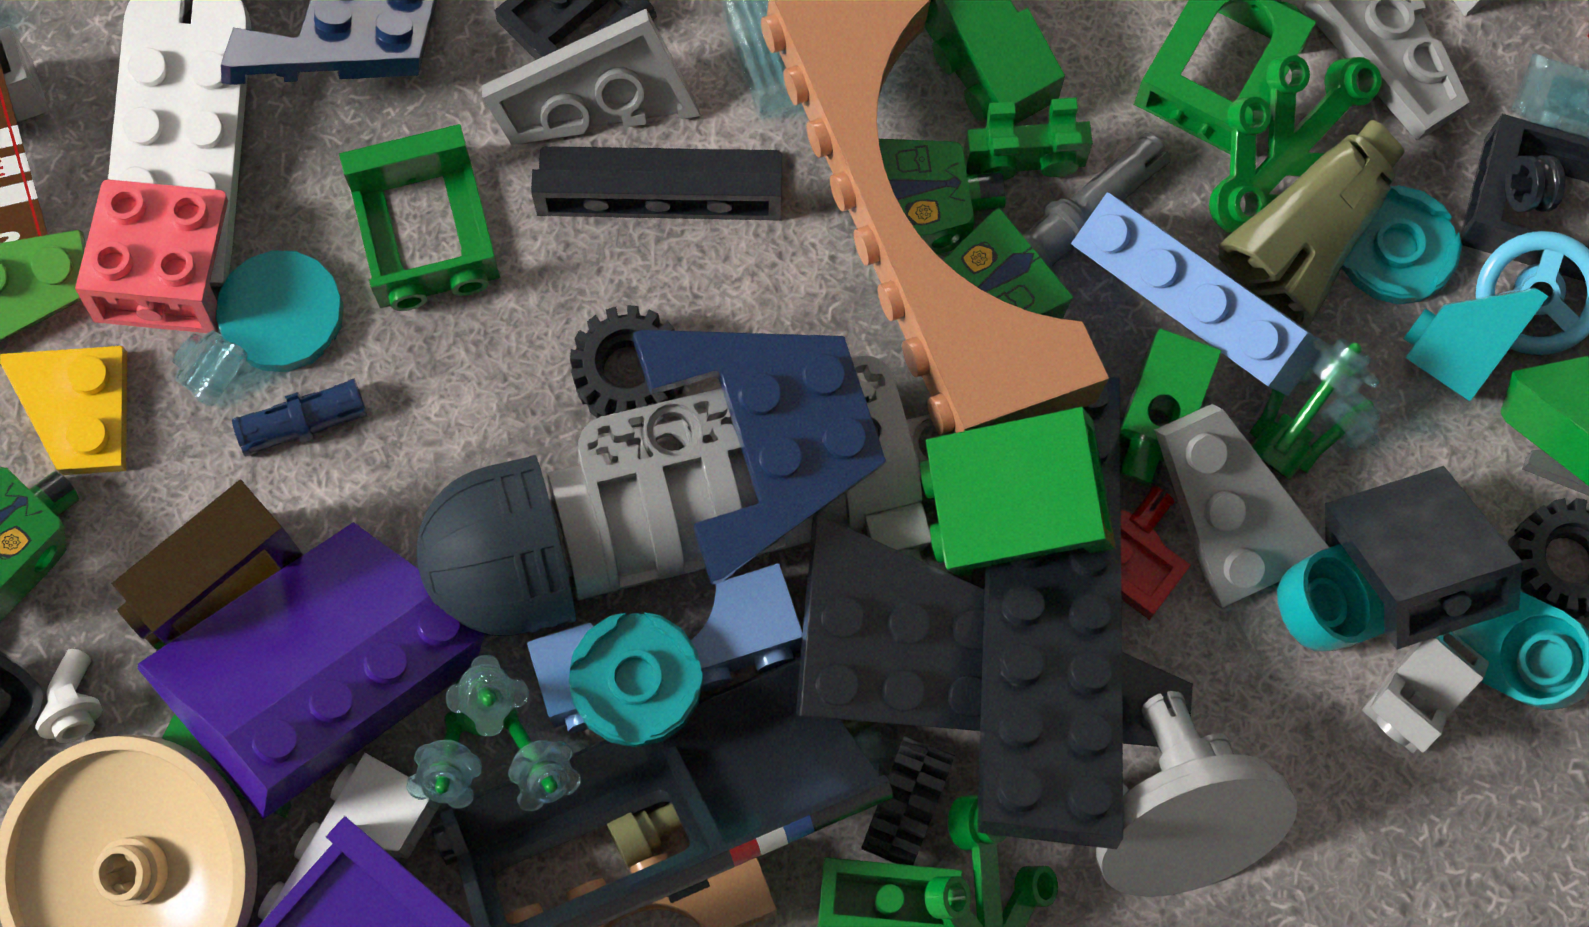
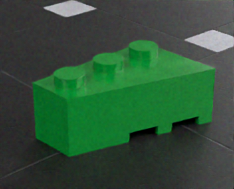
[924,0,1065,125]

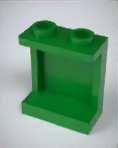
[920,407,1116,577]

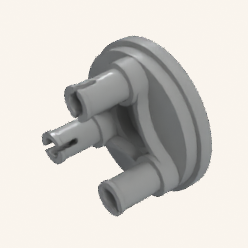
[1096,691,1298,897]

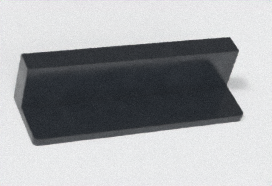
[531,146,782,221]

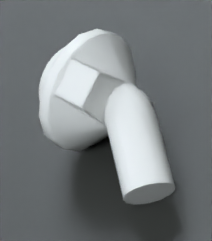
[35,649,103,743]

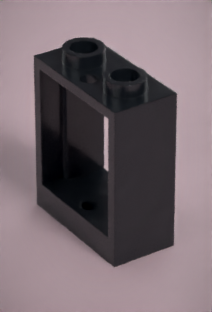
[1460,113,1589,282]

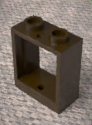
[111,479,303,651]

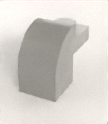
[1362,632,1489,754]

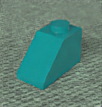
[1403,288,1548,401]

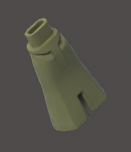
[1218,120,1405,329]

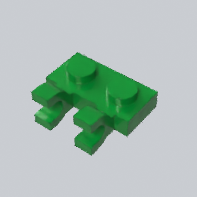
[963,97,1093,180]

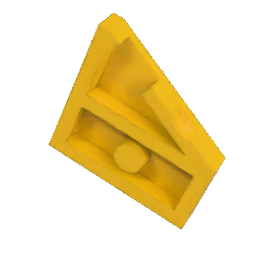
[0,346,127,475]

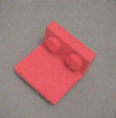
[75,179,228,334]

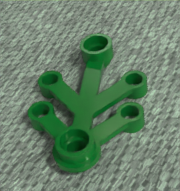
[1209,55,1382,234]
[925,795,1058,927]

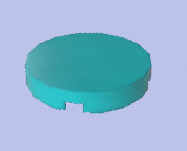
[1342,185,1462,305]
[216,250,344,372]
[569,612,703,747]

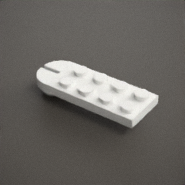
[108,0,251,287]

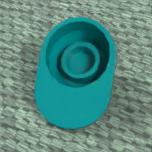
[1277,544,1384,652]
[1454,591,1589,710]

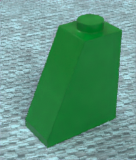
[1500,356,1589,486]

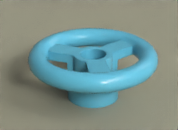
[1476,231,1589,355]

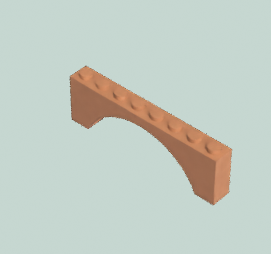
[761,0,1109,435]

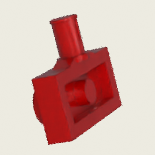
[1121,486,1191,620]

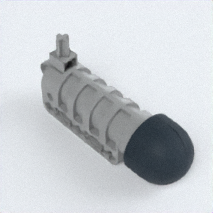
[417,355,935,636]

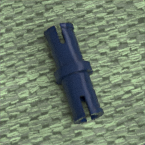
[232,378,367,457]

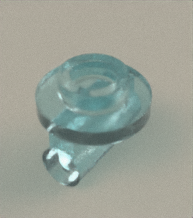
[172,330,248,407]

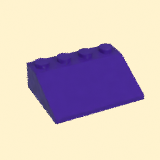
[138,522,485,819]

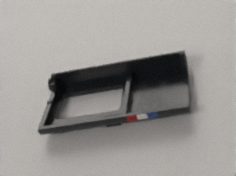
[432,657,893,927]

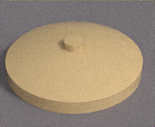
[0,735,257,927]

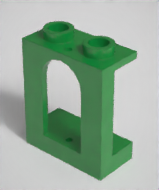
[1133,0,1316,155]
[339,124,500,311]

